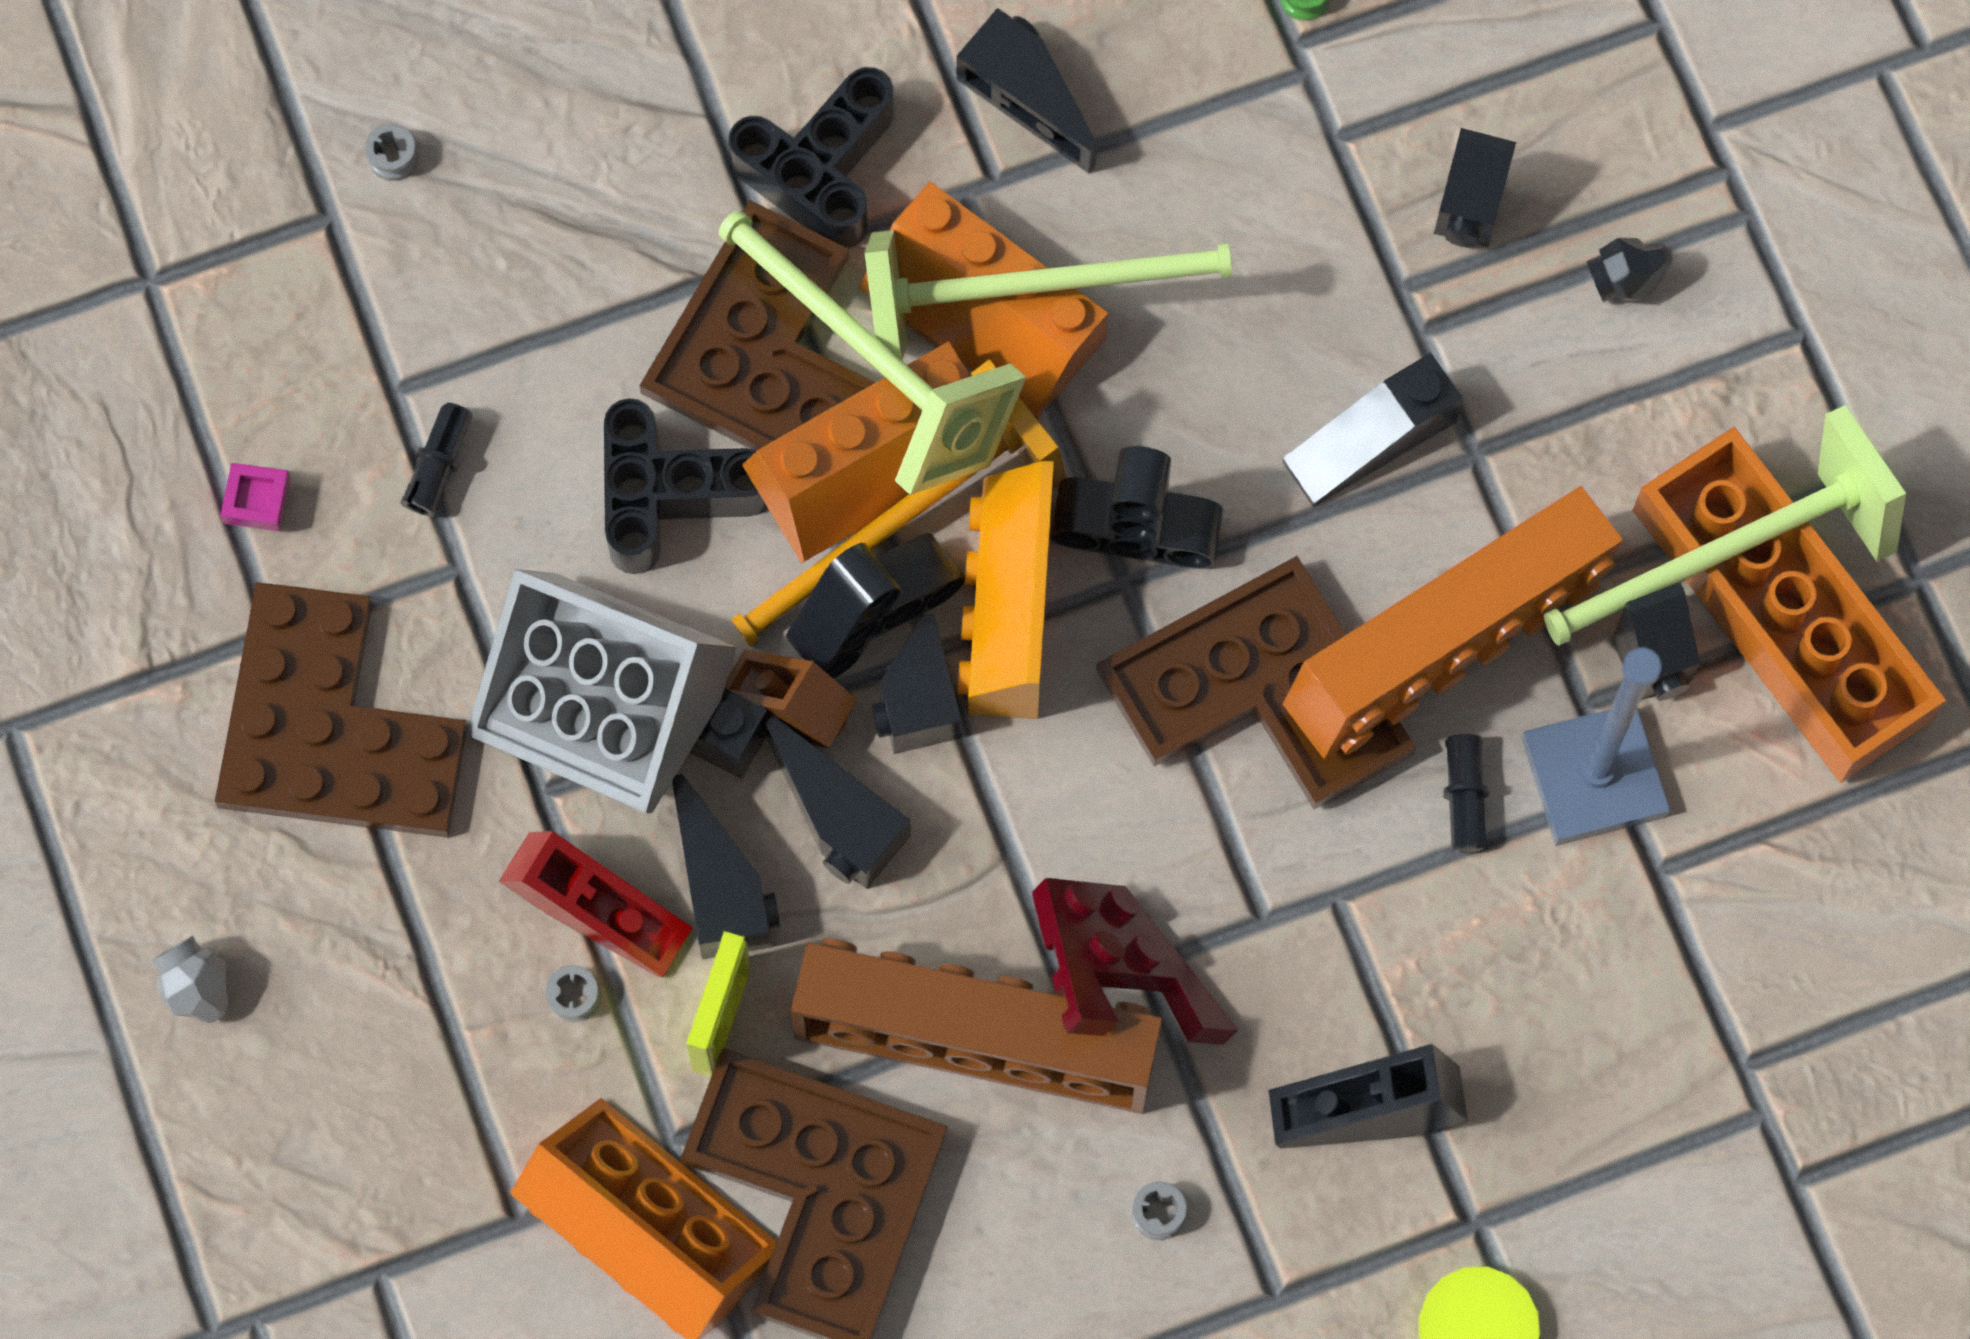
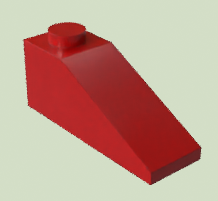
[498,831,693,978]

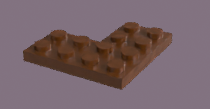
[639,200,876,450]
[1096,556,1416,809]
[215,582,467,838]
[680,1048,947,1339]

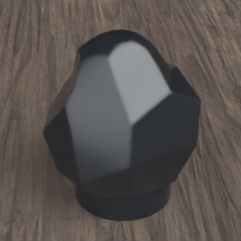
[1586,238,1673,303]

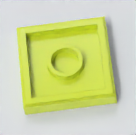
[686,931,751,1077]

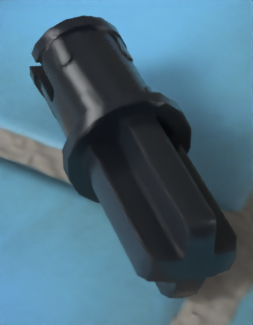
[400,402,472,517]
[1443,734,1490,853]

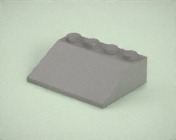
[465,569,737,813]

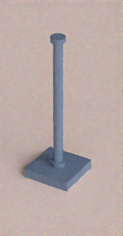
[1521,648,1670,846]

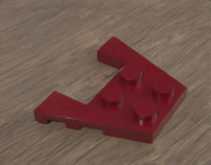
[1031,878,1238,1045]

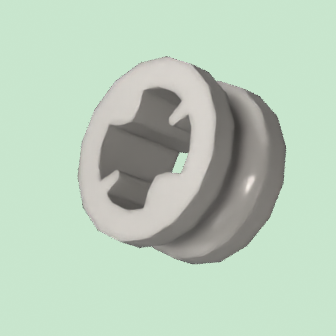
[365,124,418,181]
[545,965,602,1022]
[1132,1181,1187,1240]

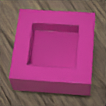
[220,462,291,532]

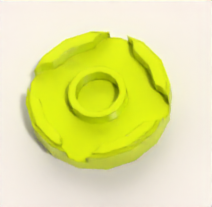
[1418,1267,1540,1339]

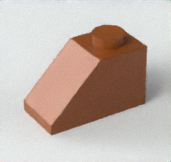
[724,649,858,748]

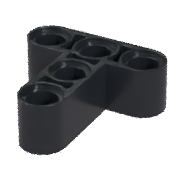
[728,67,894,248]
[604,398,768,574]
[1050,446,1224,569]
[786,533,965,679]

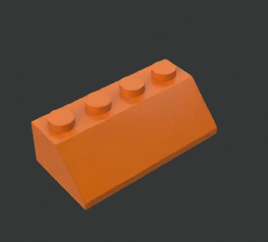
[859,181,1108,419]
[742,341,970,564]
[510,1098,777,1339]

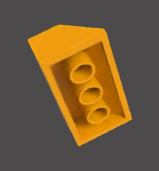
[958,461,1054,719]

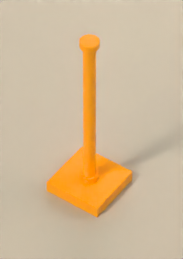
[730,359,1067,647]

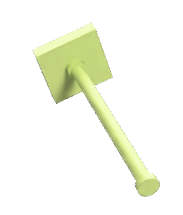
[719,210,1026,495]
[865,230,1233,361]
[1543,405,1906,646]

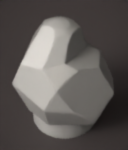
[152,935,230,1023]

